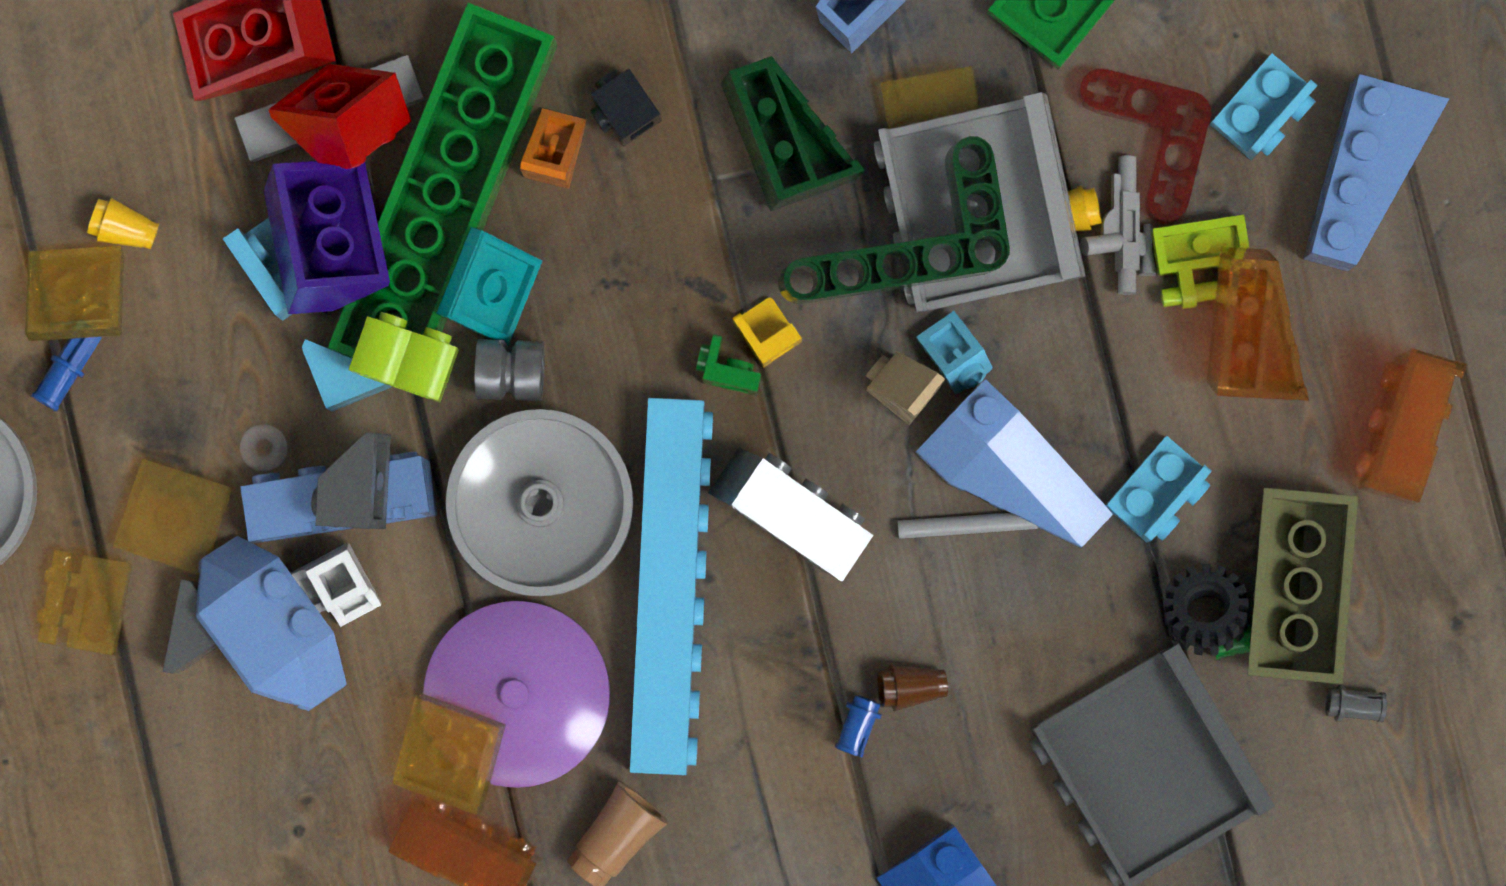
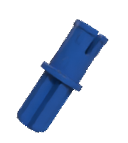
[31,321,102,412]

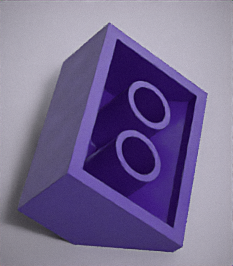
[264,161,390,314]

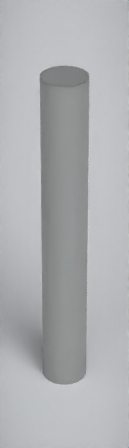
[897,512,1038,539]

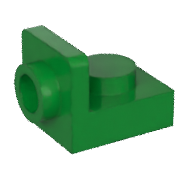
[696,334,761,396]

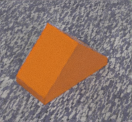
[520,108,587,189]

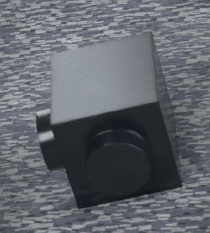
[589,69,662,146]

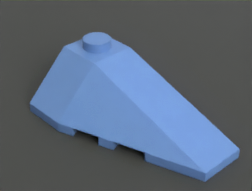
[915,379,1113,548]

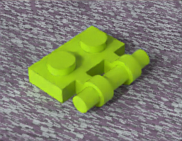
[1151,215,1255,309]

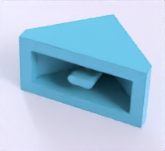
[302,339,392,412]

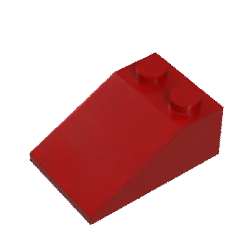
[173,0,336,101]

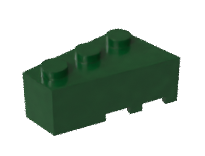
[721,56,865,212]

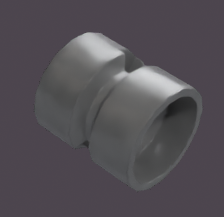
[475,339,545,401]

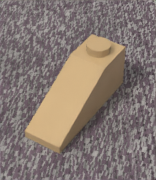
[866,351,945,425]

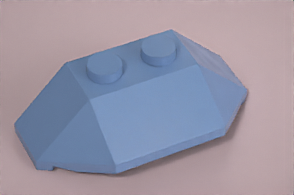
[196,536,347,711]

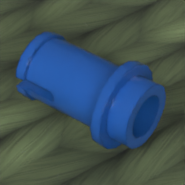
[835,695,882,757]

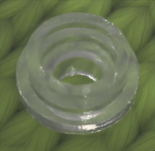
[240,425,287,471]

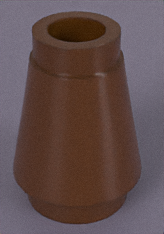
[877,665,948,711]

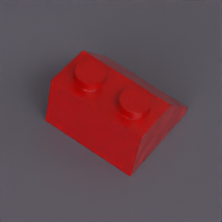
[268,64,411,169]

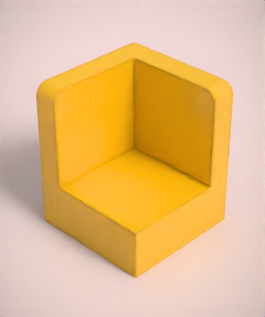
[732,298,802,368]

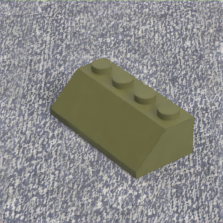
[1247,488,1358,684]

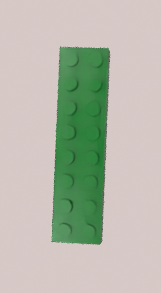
[328,2,557,358]

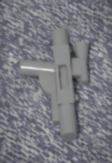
[1080,155,1157,295]

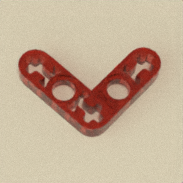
[1078,69,1211,224]

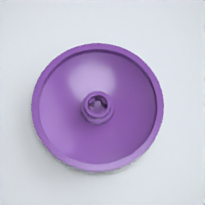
[423,601,610,788]

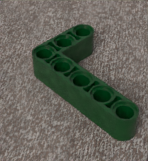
[778,136,1010,304]

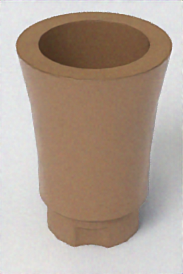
[567,782,669,886]

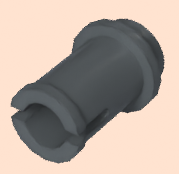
[1325,684,1387,723]

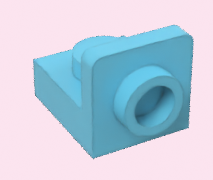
[916,311,993,394]

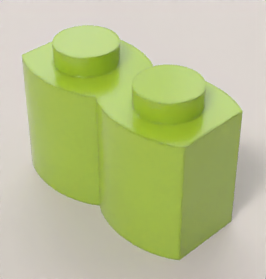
[349,312,459,403]

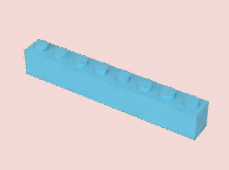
[630,398,713,775]

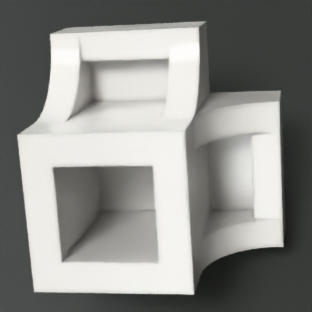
[291,542,382,627]

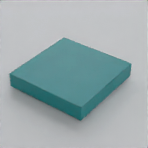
[436,227,542,346]

